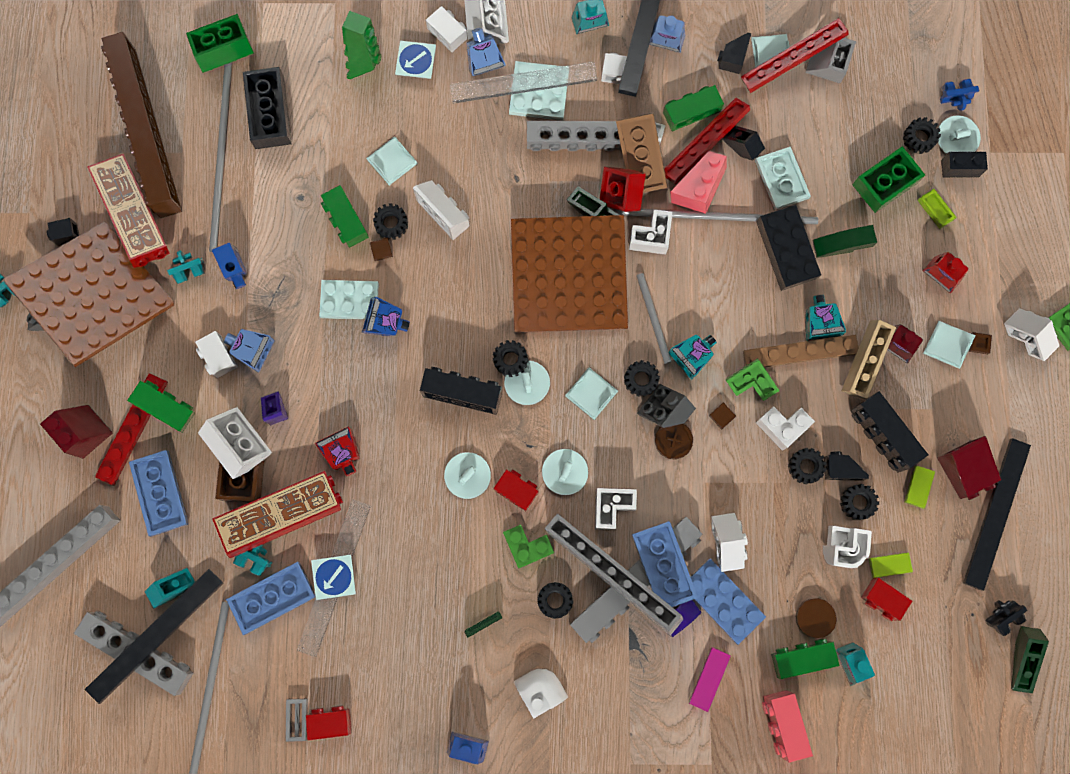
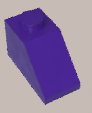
[668,600,702,637]

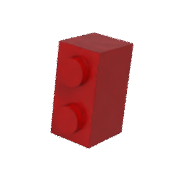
[493,469,539,512]
[861,578,913,622]
[306,705,352,741]

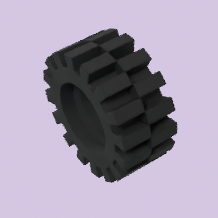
[903,117,941,154]
[373,203,408,240]
[493,340,529,377]
[624,360,660,397]
[788,448,827,484]
[840,484,880,520]
[537,582,573,619]

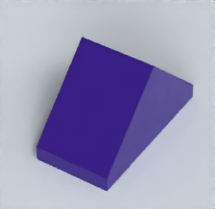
[261,391,288,426]

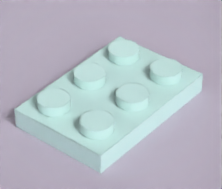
[755,147,811,210]
[319,280,379,319]

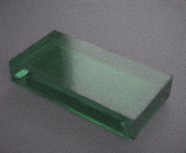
[464,611,503,638]

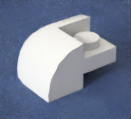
[823,526,872,568]
[514,669,568,719]

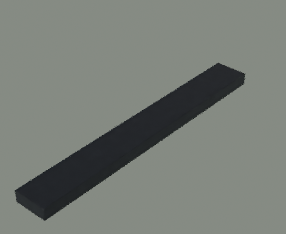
[618,0,660,97]
[963,438,1031,591]
[84,569,224,704]

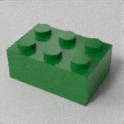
[186,14,254,73]
[852,146,925,213]
[127,380,195,433]

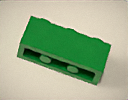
[663,85,724,132]
[321,185,369,248]
[771,638,840,679]

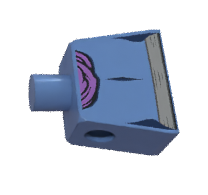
[649,15,685,53]
[466,28,506,76]
[224,329,275,373]

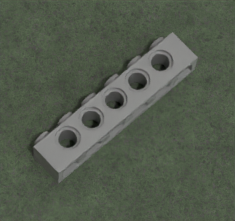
[527,121,621,151]
[74,611,194,696]

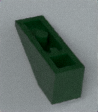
[1011,626,1049,694]

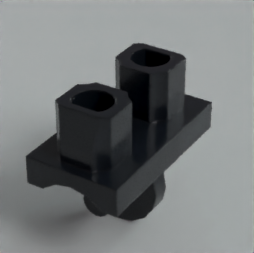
[985,600,1027,636]

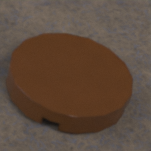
[655,424,693,460]
[796,598,837,638]

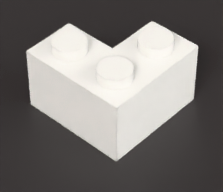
[629,210,672,255]
[1004,308,1059,361]
[756,407,815,451]
[595,488,637,530]
[711,513,748,572]

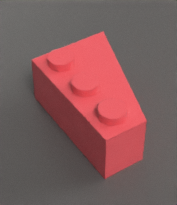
[670,151,727,214]

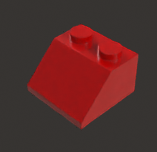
[600,166,646,212]

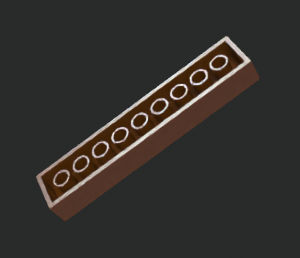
[101,32,182,218]

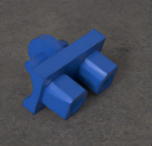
[940,79,980,111]

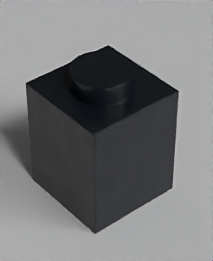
[47,218,79,246]

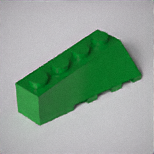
[342,11,382,79]

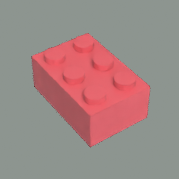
[762,690,813,763]

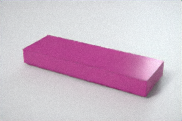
[689,647,731,712]

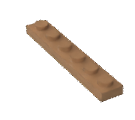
[743,335,859,368]

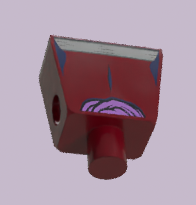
[887,324,923,364]

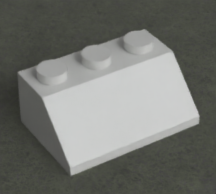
[464,0,509,44]
[413,180,470,240]
[198,407,272,479]

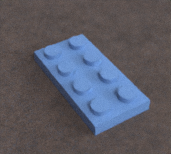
[129,450,189,537]
[632,521,698,607]
[691,558,766,645]
[226,562,316,635]

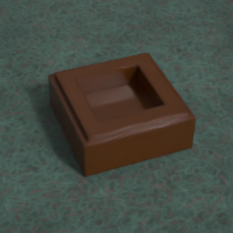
[370,238,393,261]
[969,332,992,355]
[709,402,736,430]

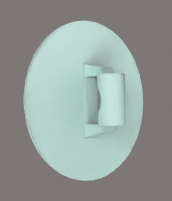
[938,116,981,154]
[504,361,550,405]
[542,449,588,495]
[444,452,491,499]

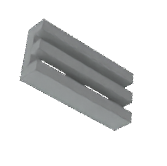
[286,698,308,742]

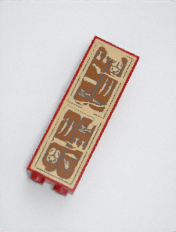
[87,154,170,268]
[212,471,343,558]

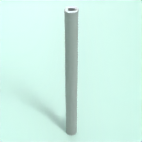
[637,273,672,364]

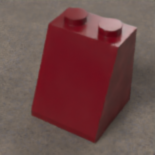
[40,405,113,459]
[937,436,1001,500]

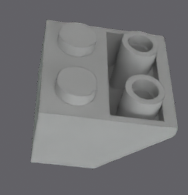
[805,38,856,83]

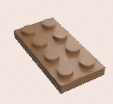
[616,113,668,193]

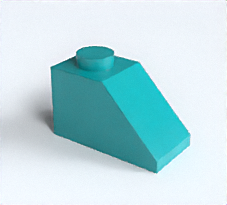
[144,568,195,609]

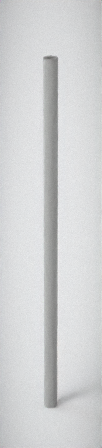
[209,62,232,252]
[614,209,818,225]
[189,602,229,774]

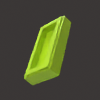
[917,189,957,229]
[904,465,935,509]
[869,553,913,578]

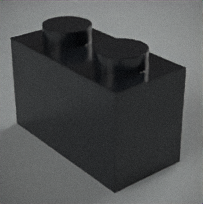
[941,152,988,178]

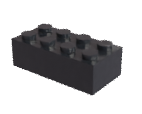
[243,67,292,149]
[756,205,821,291]
[419,367,502,415]
[850,391,929,473]

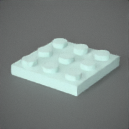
[509,61,569,121]

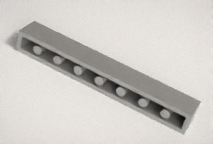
[0,505,121,627]
[545,514,683,636]
[570,517,703,643]

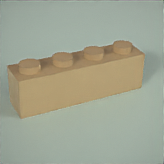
[841,320,896,399]

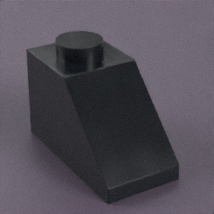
[717,33,751,74]
[722,125,765,161]
[824,451,869,481]

